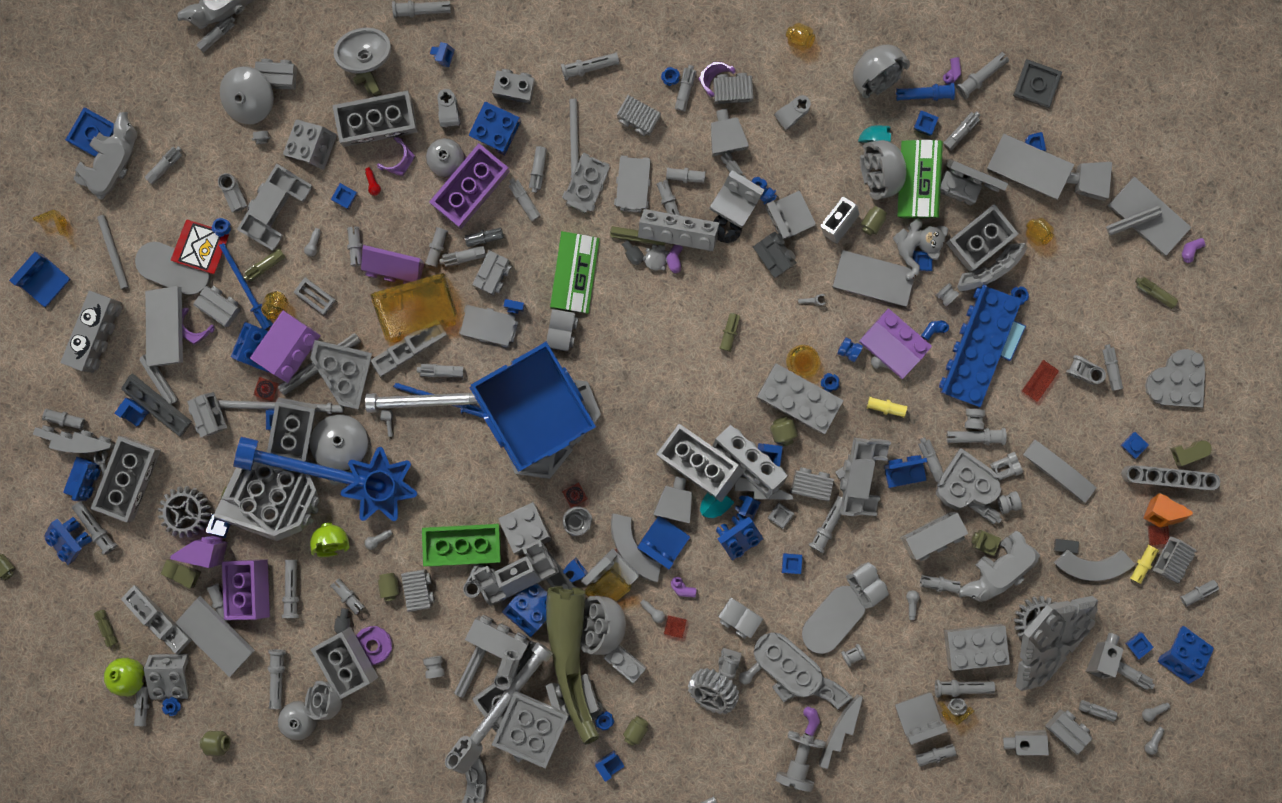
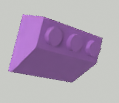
[361,245,425,287]
[859,308,932,379]
[250,311,321,383]
[170,535,228,568]
[222,559,270,620]

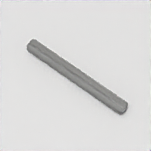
[278,333,361,395]

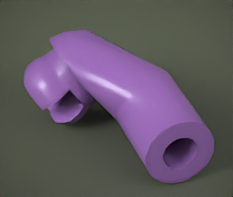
[943,57,961,84]
[1182,238,1205,263]
[666,244,683,273]
[671,577,696,597]
[803,707,820,736]

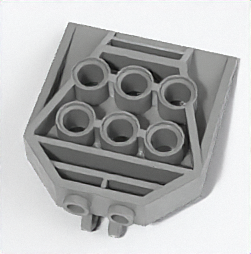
[213,462,319,541]

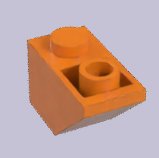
[1144,493,1193,528]

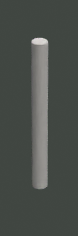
[569,99,579,174]
[97,215,128,289]

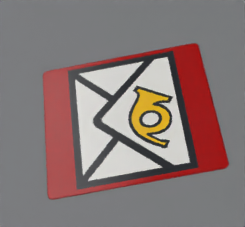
[171,220,229,274]

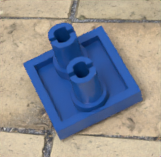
[716,513,764,561]
[44,517,92,565]

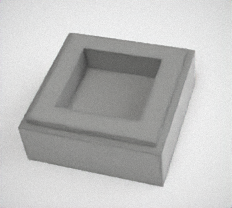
[767,502,794,529]

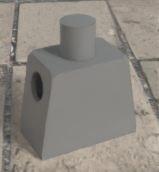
[711,109,749,157]
[1066,162,1112,201]
[654,476,692,523]
[1086,633,1123,679]
[1003,730,1049,755]

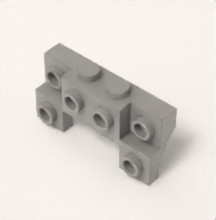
[237,164,313,251]
[840,438,891,516]
[471,540,559,606]

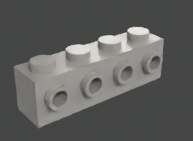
[638,209,719,251]

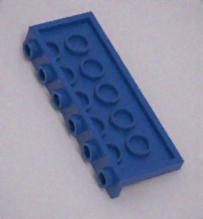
[939,284,1022,407]

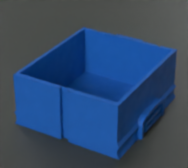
[469,341,596,472]

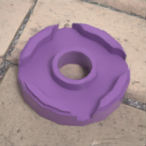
[356,626,392,665]

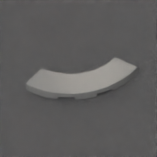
[957,243,1027,291]
[611,513,661,583]
[1054,550,1135,581]
[772,677,853,709]
[462,756,486,803]

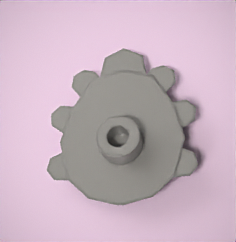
[643,244,669,271]

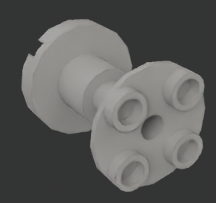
[775,731,826,792]

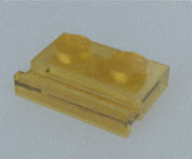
[585,568,632,604]

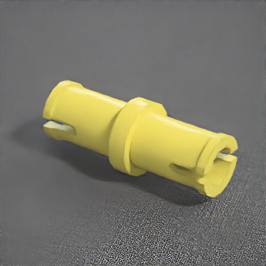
[867,397,907,418]
[1130,545,1159,584]

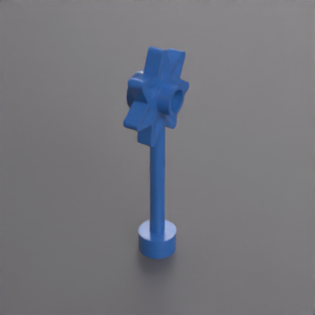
[233,436,417,521]

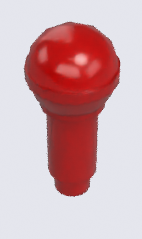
[365,167,381,196]

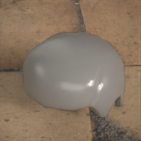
[562,507,592,536]

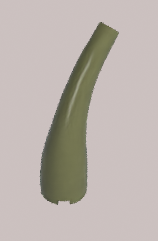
[546,586,600,745]

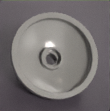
[334,28,391,73]
[220,66,274,124]
[310,415,368,471]

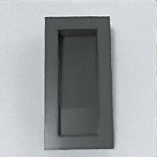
[1054,539,1079,553]

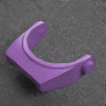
[698,62,736,97]
[377,137,415,176]
[182,308,215,345]

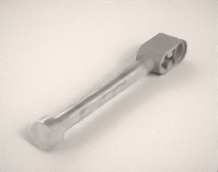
[365,393,481,413]
[445,642,553,774]

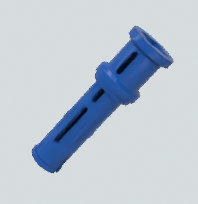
[896,83,955,101]

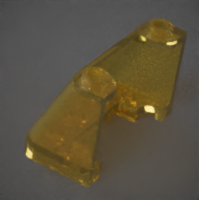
[370,273,460,344]

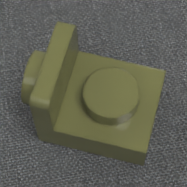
[353,71,382,97]
[971,530,1001,556]

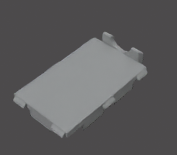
[562,153,610,213]
[614,155,651,213]
[459,305,518,348]

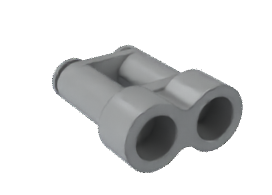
[990,452,1023,481]

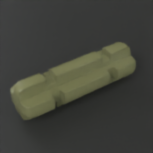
[94,609,117,647]

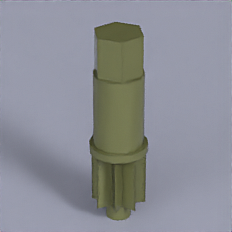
[243,248,285,282]
[1135,277,1178,309]

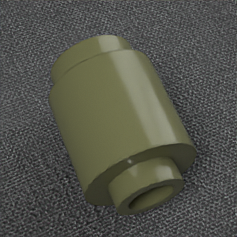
[860,206,887,236]
[0,553,15,581]
[378,573,399,602]
[623,715,650,746]

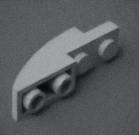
[33,425,115,453]

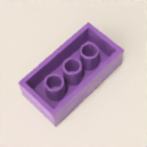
[430,143,510,229]

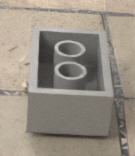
[946,204,1019,272]
[267,397,317,462]
[900,512,968,561]
[465,614,530,660]
[944,624,1010,671]
[311,627,378,699]

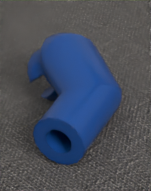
[921,320,949,341]

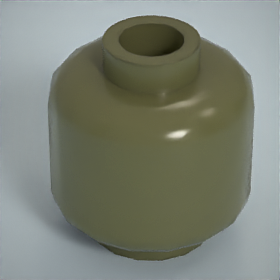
[770,416,798,446]
[200,731,231,756]

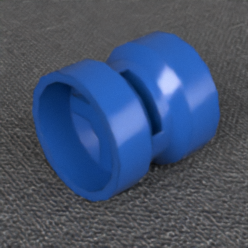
[837,337,863,362]

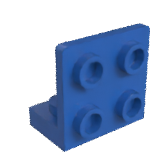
[469,102,521,156]
[9,252,70,307]
[230,322,271,373]
[884,455,928,488]
[63,457,100,501]
[637,516,690,569]
[502,583,547,637]
[1157,626,1214,684]

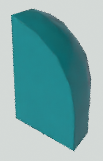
[858,125,891,143]
[700,493,734,518]

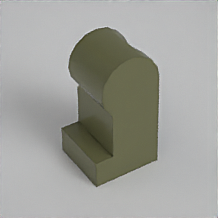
[1170,440,1212,466]
[160,559,201,589]

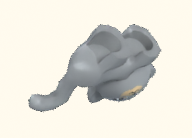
[893,218,948,280]

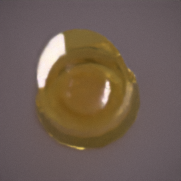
[786,345,821,379]

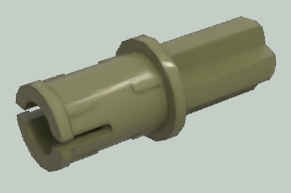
[719,313,740,352]

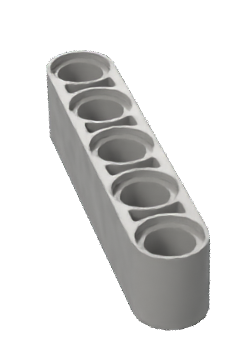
[1121,465,1221,490]

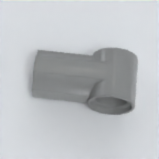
[218,173,248,213]
[494,649,521,690]

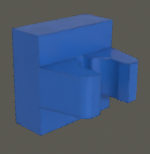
[430,42,455,67]
[735,496,761,520]
[563,558,588,582]

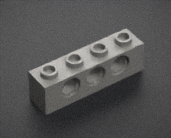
[712,425,788,498]

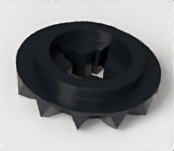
[713,215,742,243]

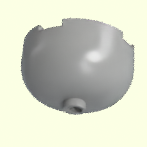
[853,44,910,98]
[860,140,906,200]
[581,596,626,655]

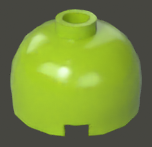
[310,523,350,557]
[104,658,145,697]

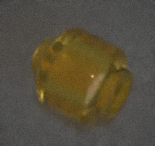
[786,23,815,51]
[1025,218,1055,246]
[261,291,289,320]

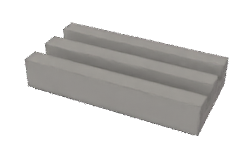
[294,277,336,315]

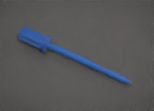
[219,243,273,330]
[393,383,484,418]

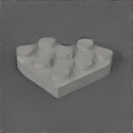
[1145,349,1205,408]
[936,448,1001,510]

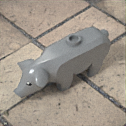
[177,0,254,29]
[74,112,137,199]
[959,531,1040,602]

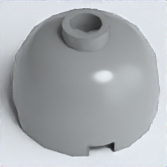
[426,138,465,177]
[305,681,343,720]
[278,701,317,740]

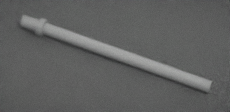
[217,400,344,414]

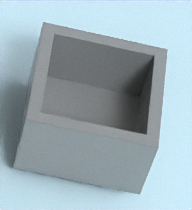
[498,502,552,557]

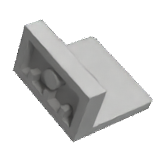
[283,120,337,170]
[709,170,765,228]
[765,191,816,240]
[581,548,639,600]
[144,654,189,700]
[546,674,599,723]
[895,692,948,745]

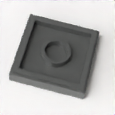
[1013,59,1062,108]

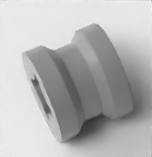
[935,283,960,307]

